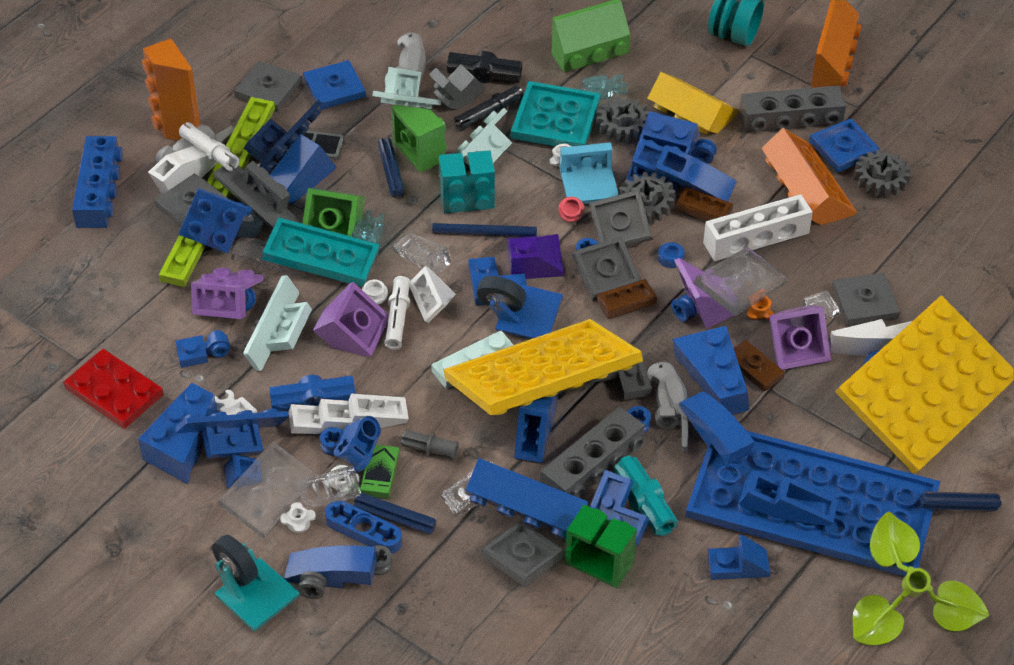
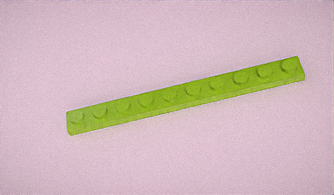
[159,97,275,287]

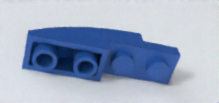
[632,139,737,202]

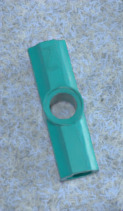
[614,455,678,537]

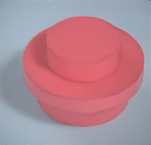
[558,197,584,222]

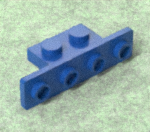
[175,408,289,459]

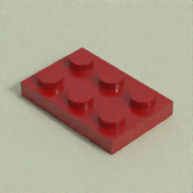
[63,348,164,429]

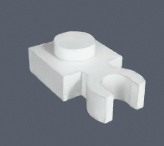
[215,390,258,415]

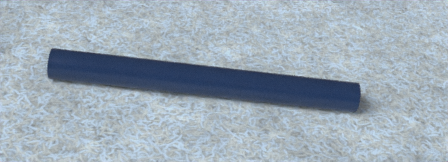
[432,223,537,237]

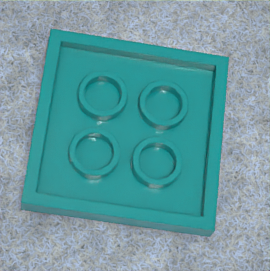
[511,81,601,147]

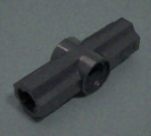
[447,51,523,83]

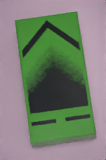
[360,445,400,499]

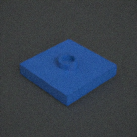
[303,60,366,110]
[809,118,880,173]

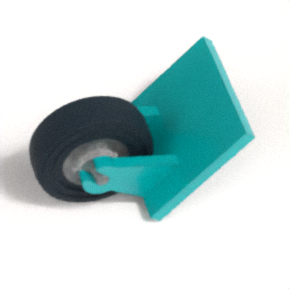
[212,535,300,632]

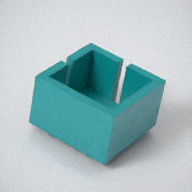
[439,150,495,213]

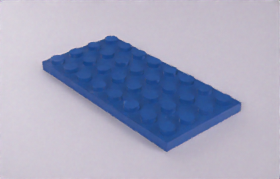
[685,431,940,576]

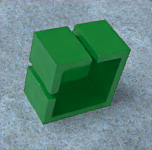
[565,505,637,589]

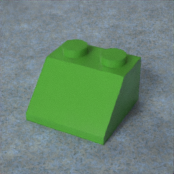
[391,105,447,173]
[302,188,365,238]

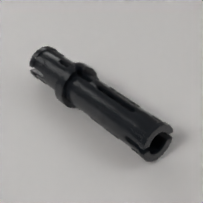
[454,85,524,131]

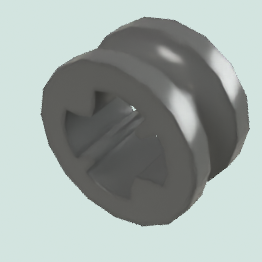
[373,545,392,576]
[297,571,327,599]

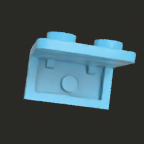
[560,142,618,204]

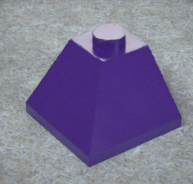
[506,234,564,279]

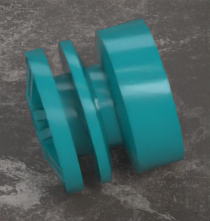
[707,0,765,47]

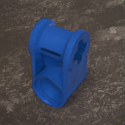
[334,415,381,472]

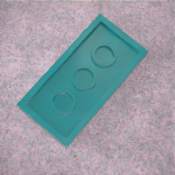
[262,217,380,287]

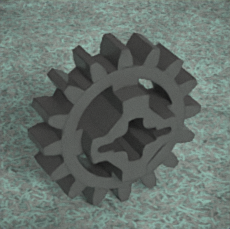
[596,96,649,143]
[854,149,911,198]
[620,172,676,224]

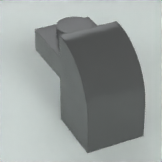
[429,64,486,109]

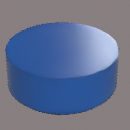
[658,242,685,268]

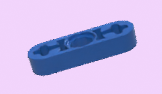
[325,500,402,554]

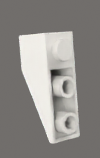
[148,139,230,194]

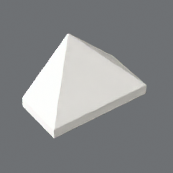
[410,266,456,323]

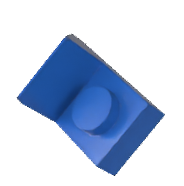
[707,535,771,580]

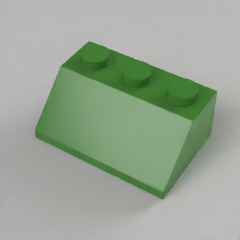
[552,0,630,72]

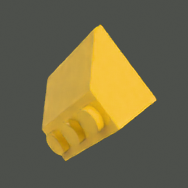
[648,72,739,135]

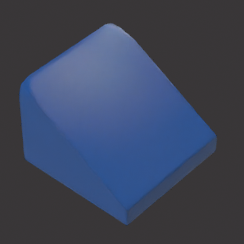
[224,455,263,489]

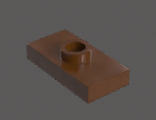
[675,187,733,221]
[597,279,657,319]
[734,340,785,392]

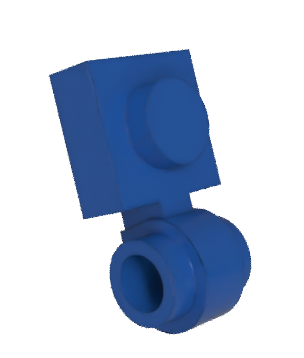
[175,330,230,368]

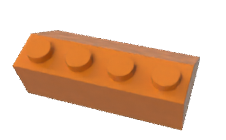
[811,0,862,89]
[142,38,200,141]
[762,128,857,225]

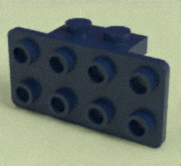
[243,99,323,173]

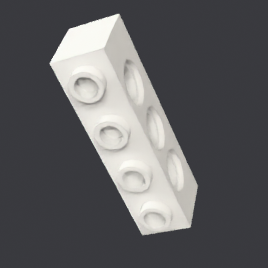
[703,194,813,261]

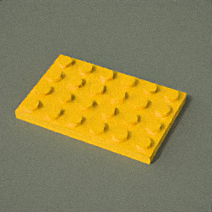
[835,295,1014,474]
[443,319,643,415]

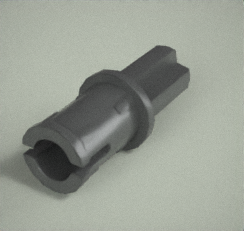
[401,430,459,460]

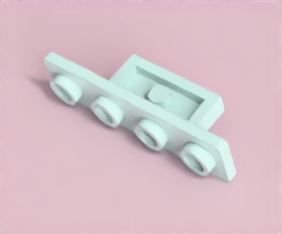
[372,67,442,109]
[439,108,512,177]
[244,275,312,371]

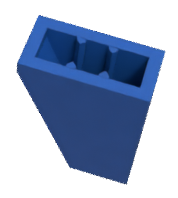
[270,134,336,205]
[514,394,558,463]

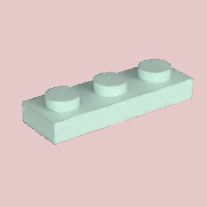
[431,331,513,389]

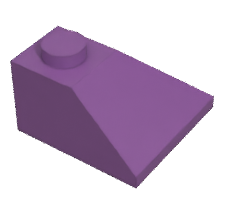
[674,258,736,329]
[313,282,389,357]
[769,305,831,370]

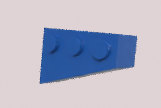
[672,326,750,415]
[138,383,217,485]

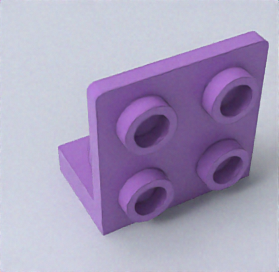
[191,268,263,319]

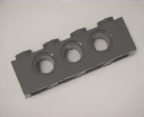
[739,85,846,133]
[540,406,645,498]

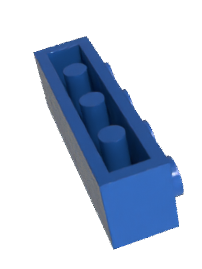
[72,136,123,228]
[465,458,588,540]

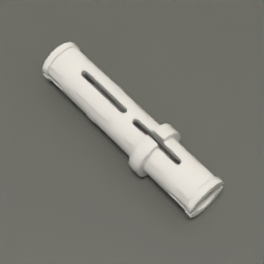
[179,122,239,171]
[384,276,411,350]

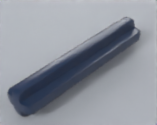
[378,137,404,198]
[919,491,1002,511]
[354,493,437,535]

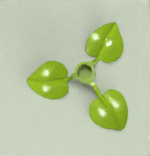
[852,512,989,646]

